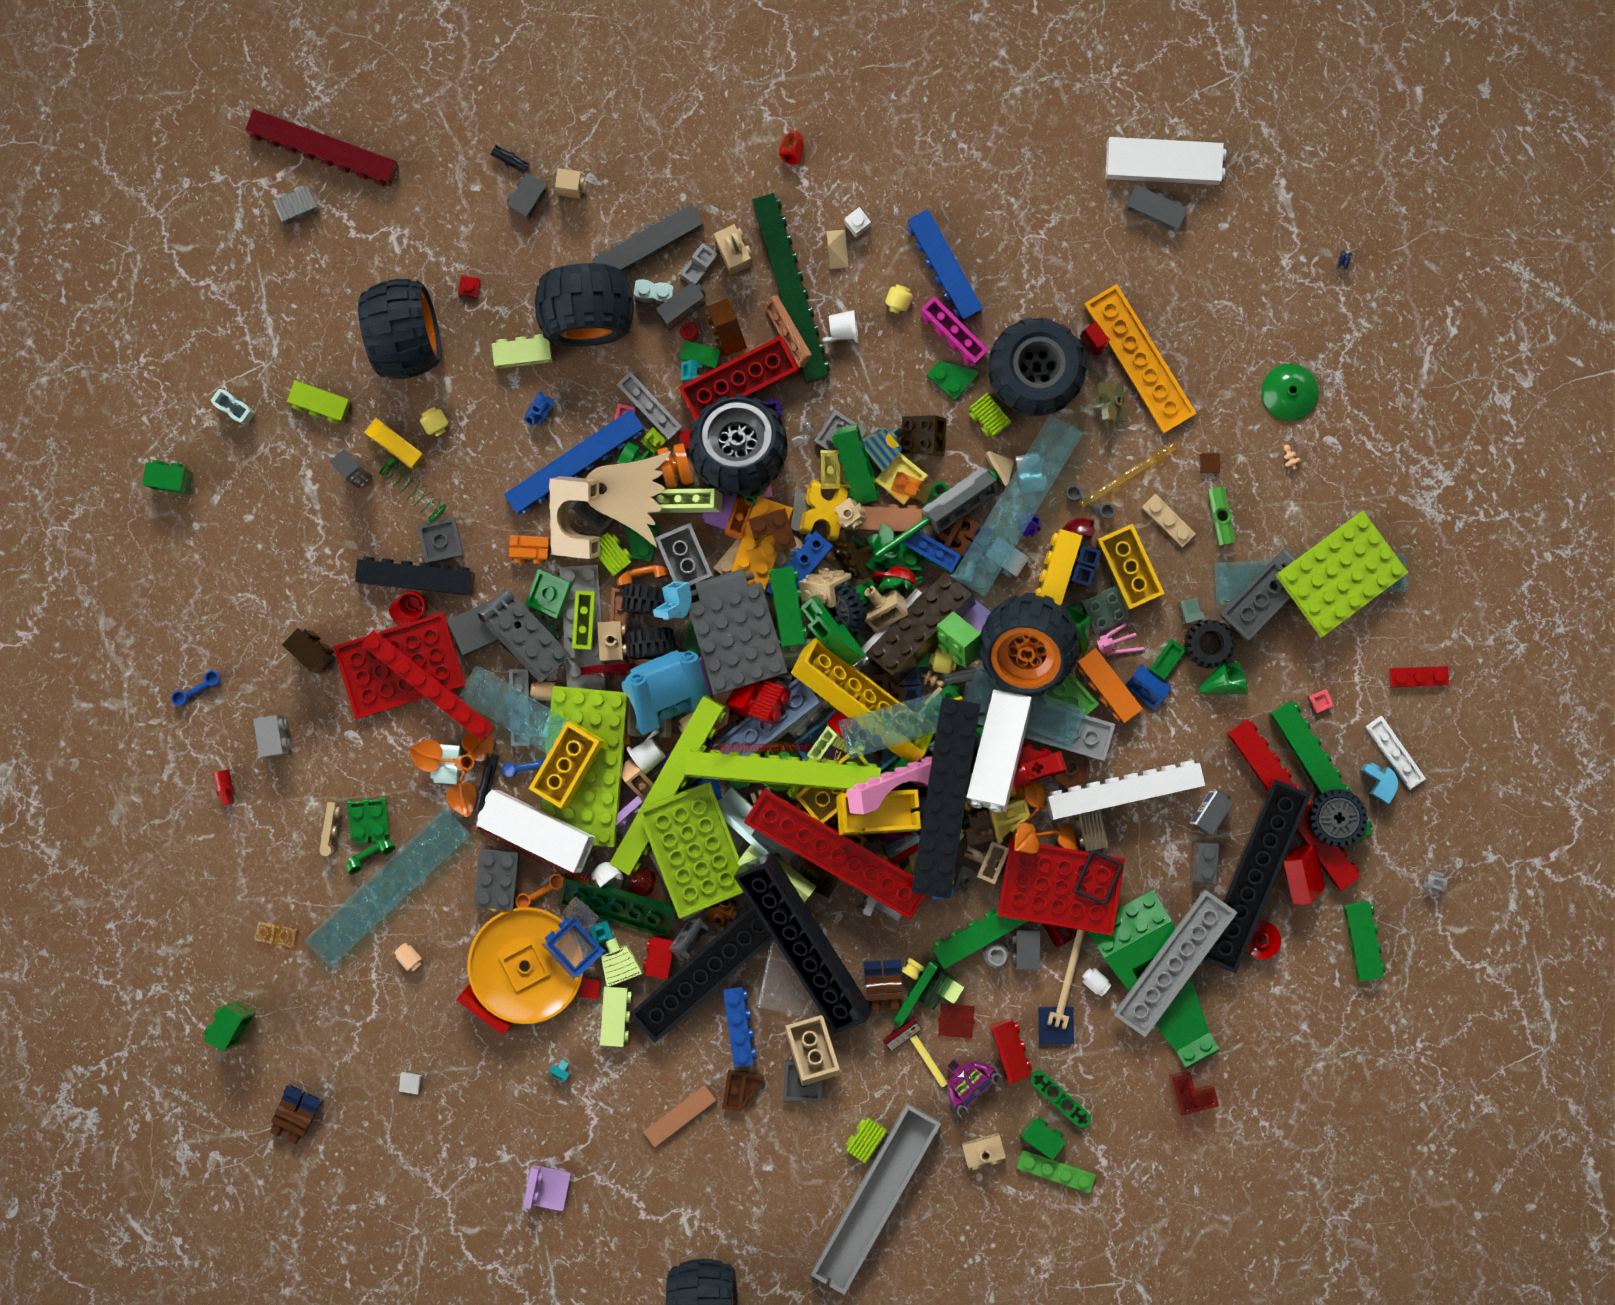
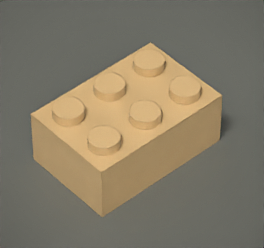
[785,1015,840,1086]

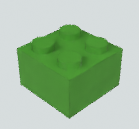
[937,611,981,668]

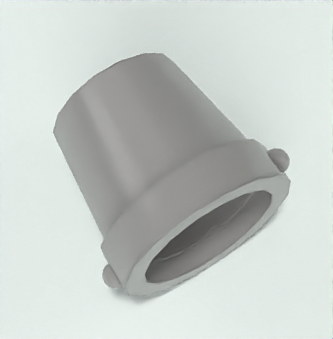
[983,941,1009,969]

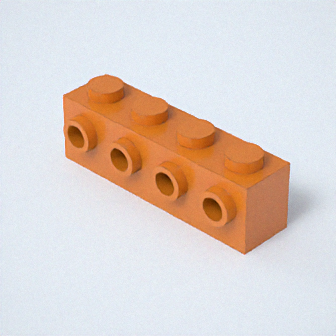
[1076,648,1143,723]

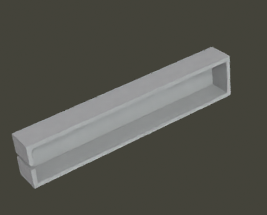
[810,1102,941,1295]

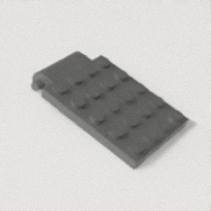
[689,568,788,696]

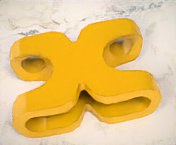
[799,480,848,542]

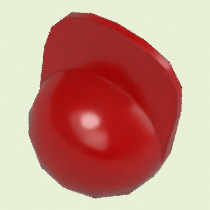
[389,591,426,625]

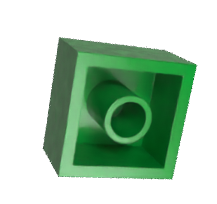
[142,460,193,495]

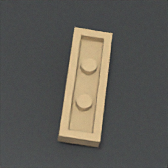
[1141,493,1196,548]

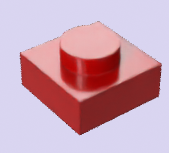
[458,275,481,298]

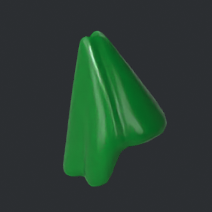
[1066,604,1091,653]
[1199,661,1249,695]

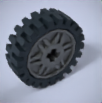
[825,582,867,636]
[1308,789,1368,847]

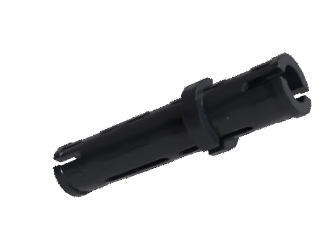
[473,753,499,811]

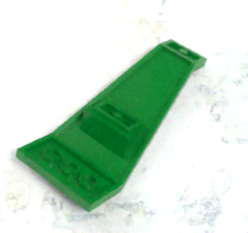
[1088,890,1220,1070]

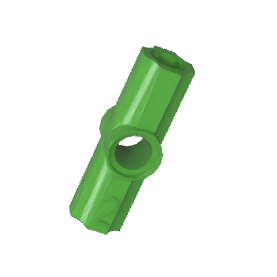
[1208,486,1236,546]

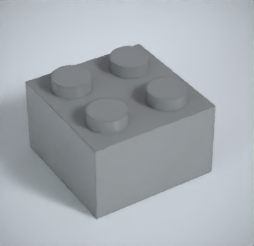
[253,715,292,758]

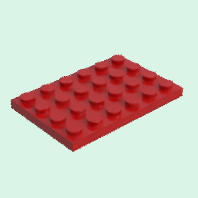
[333,612,467,720]
[997,839,1125,935]

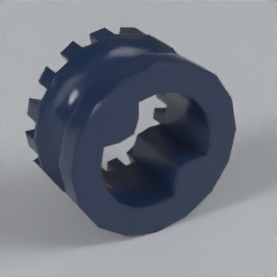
[1337,250,1352,269]

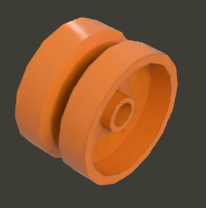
[657,443,694,489]

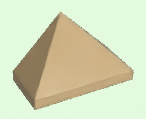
[826,230,848,269]
[985,451,1014,488]

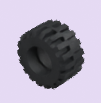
[621,584,665,616]
[1184,619,1235,668]
[625,627,676,659]

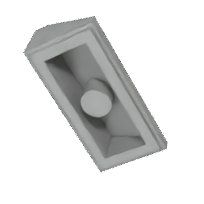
[791,492,811,532]

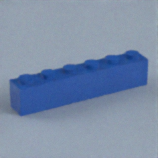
[906,209,983,322]

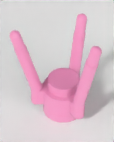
[1096,623,1145,657]

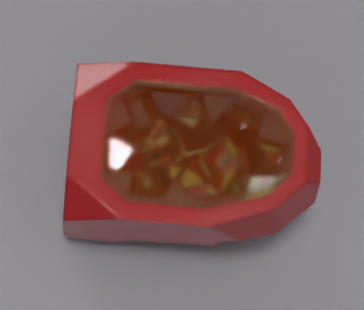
[779,131,804,165]

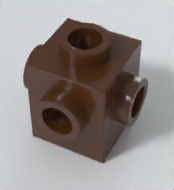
[705,899,737,927]

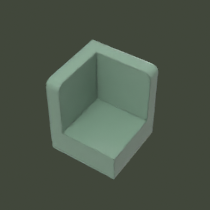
[1178,598,1205,624]

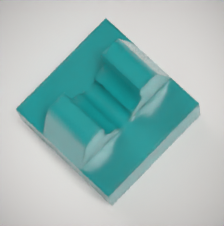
[681,360,703,382]
[589,920,614,944]
[548,1059,569,1084]

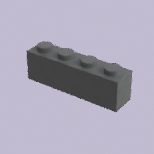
[330,449,372,488]

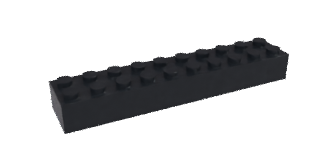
[911,697,981,899]
[1203,778,1311,973]
[733,852,873,1034]
[629,905,773,1043]

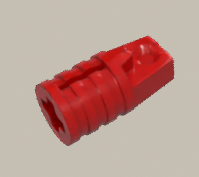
[212,769,234,805]

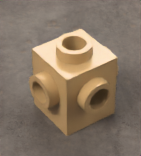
[834,498,867,530]

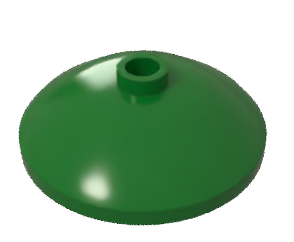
[1261,364,1319,421]

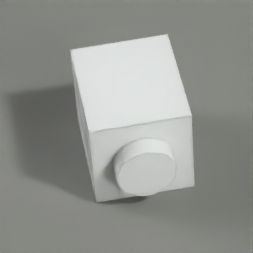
[844,207,871,238]

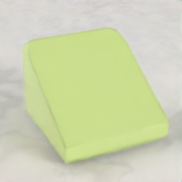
[937,977,964,1004]

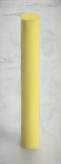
[910,1035,948,1087]

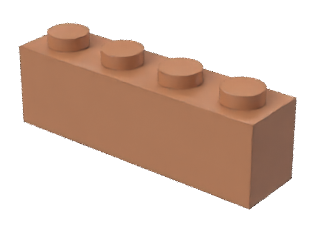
[844,503,922,532]

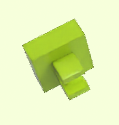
[640,427,667,454]

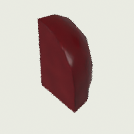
[1063,518,1094,538]

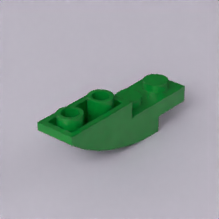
[801,595,866,666]

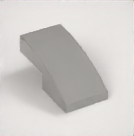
[679,243,718,285]

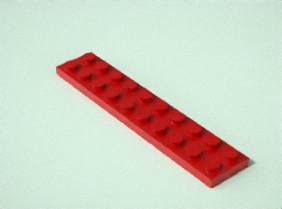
[744,788,926,920]

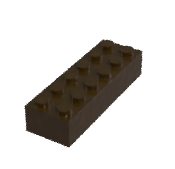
[865,572,976,685]

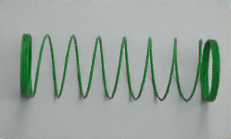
[379,457,446,523]

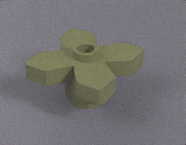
[1093,382,1128,422]

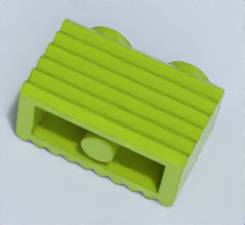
[969,393,1011,438]
[598,532,632,577]
[845,1117,888,1164]

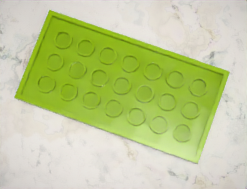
[541,686,629,847]

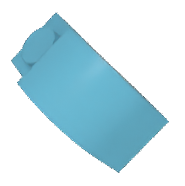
[653,581,691,620]
[1360,763,1398,804]

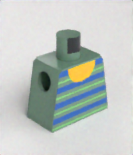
[863,426,904,472]

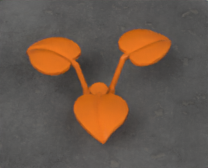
[410,731,495,817]
[1012,781,1079,854]

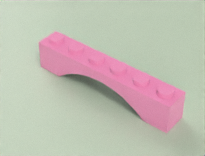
[847,757,932,814]

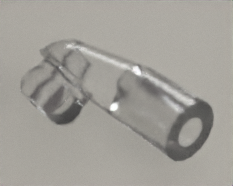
[791,421,814,447]

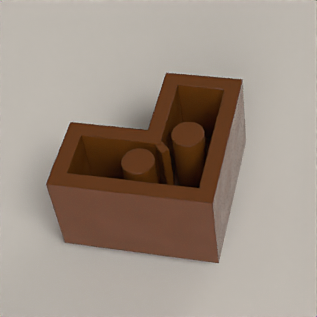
[706,298,747,356]
[748,508,796,553]

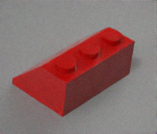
[456,984,513,1035]
[990,1018,1032,1084]

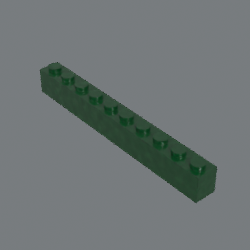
[752,193,831,384]

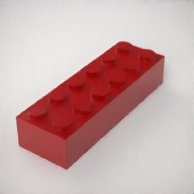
[679,336,799,421]

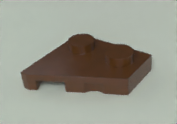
[722,1069,765,1112]

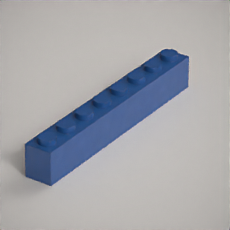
[504,409,645,515]

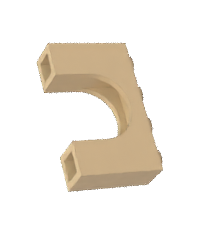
[549,476,600,559]

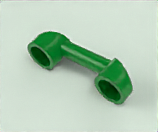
[346,840,396,875]

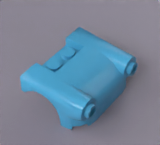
[622,650,708,735]

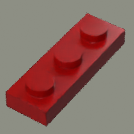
[1389,666,1449,688]

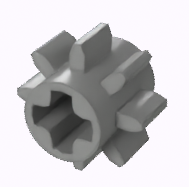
[1423,871,1447,895]

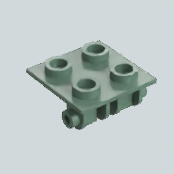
[1081,585,1130,634]

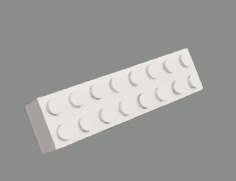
[1046,760,1205,820]

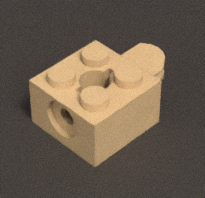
[714,224,753,276]

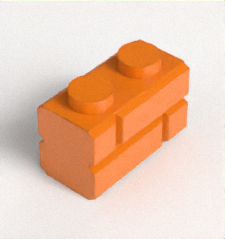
[509,535,550,565]

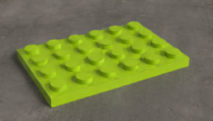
[1275,511,1408,638]
[637,781,743,919]

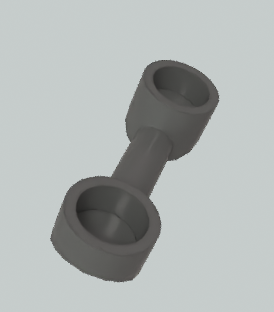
[1066,485,1115,519]

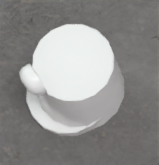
[822,310,858,344]
[626,729,666,775]

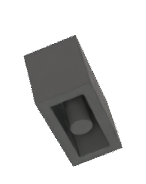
[507,173,548,221]
[1012,929,1040,970]

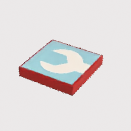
[881,831,920,864]

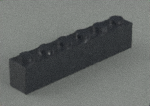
[355,556,474,596]

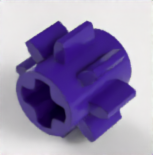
[766,397,784,418]
[1017,513,1041,538]

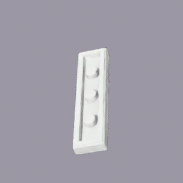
[1365,716,1426,790]

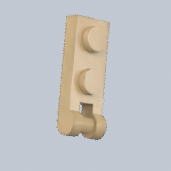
[320,802,340,856]

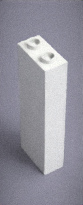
[1105,137,1226,185]
[966,689,1032,812]
[476,790,596,873]

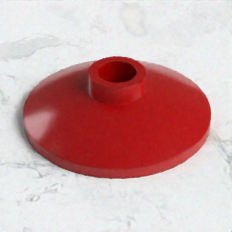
[1246,921,1281,960]

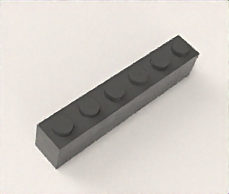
[592,204,704,272]

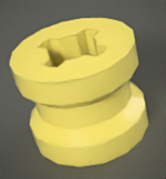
[901,957,925,980]

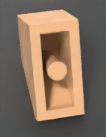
[622,757,654,801]

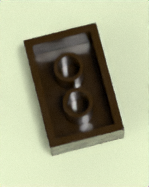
[282,628,336,674]

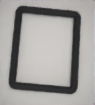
[1074,850,1123,905]

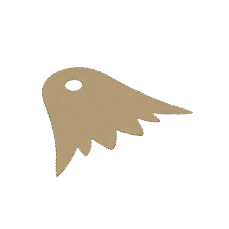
[586,451,671,547]

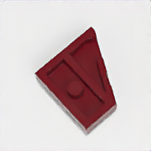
[581,663,634,677]

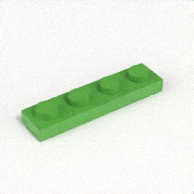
[1016,1149,1096,1193]

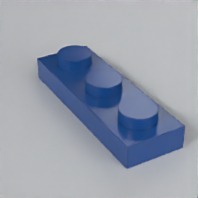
[901,527,961,572]

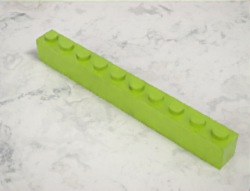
[609,695,726,875]
[683,748,881,791]

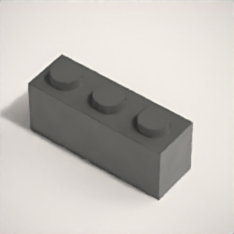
[1125,185,1188,233]

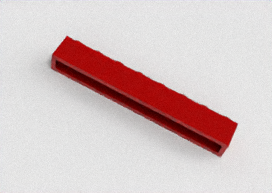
[361,630,496,742]

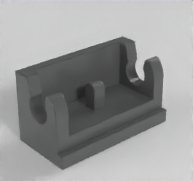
[669,918,710,962]

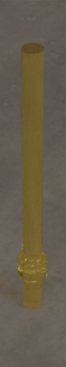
[1078,442,1178,508]

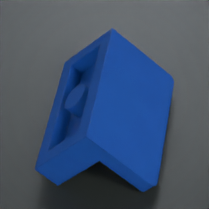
[1125,664,1171,710]

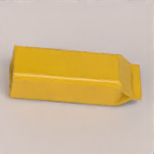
[364,418,425,471]

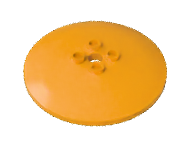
[467,907,583,1024]

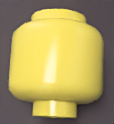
[885,284,913,314]
[420,407,449,437]
[929,648,956,674]

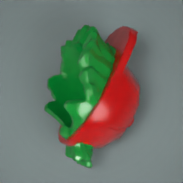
[872,566,922,597]

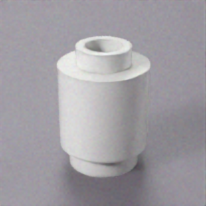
[1082,968,1111,996]

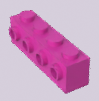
[920,296,989,367]

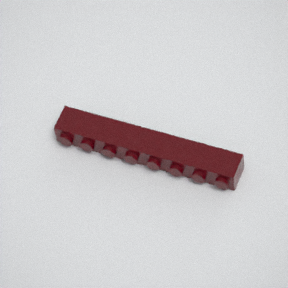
[245,109,399,187]

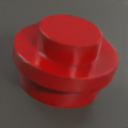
[680,322,699,341]

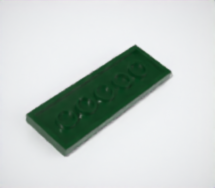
[558,873,676,939]

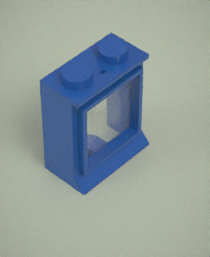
[542,917,606,979]

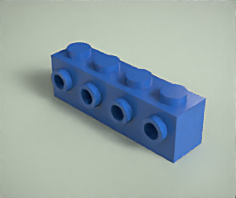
[766,531,833,596]
[723,985,757,1067]

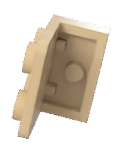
[799,568,851,608]

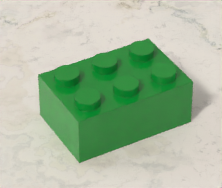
[203,1001,255,1052]

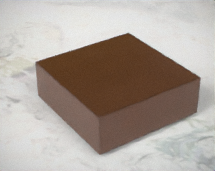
[1200,453,1220,473]

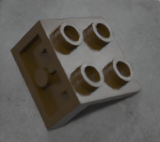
[900,415,946,457]

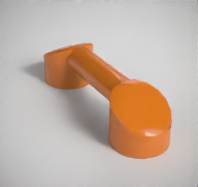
[617,565,670,587]
[515,874,564,908]

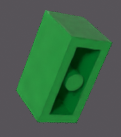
[1020,1116,1066,1160]

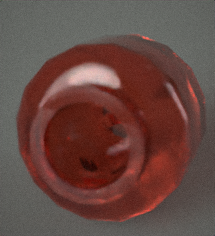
[629,868,656,896]

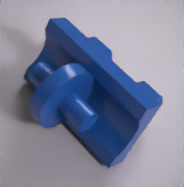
[524,391,555,427]

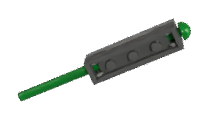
[874,468,998,559]

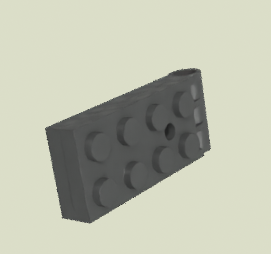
[1219,547,1297,641]
[477,589,570,683]

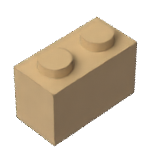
[555,168,586,199]

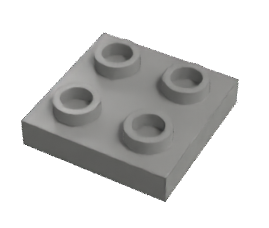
[814,410,867,450]

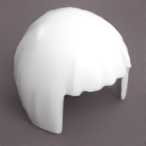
[591,862,624,889]

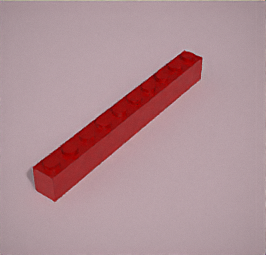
[1226,719,1360,891]

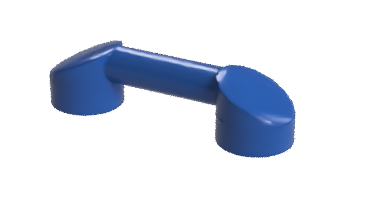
[171,670,221,707]
[502,756,546,778]

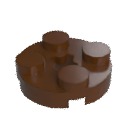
[1054,750,1090,787]

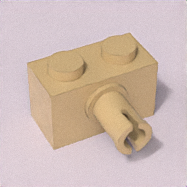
[864,586,908,632]
[597,621,627,662]
[963,841,1008,884]
[961,1133,1006,1170]

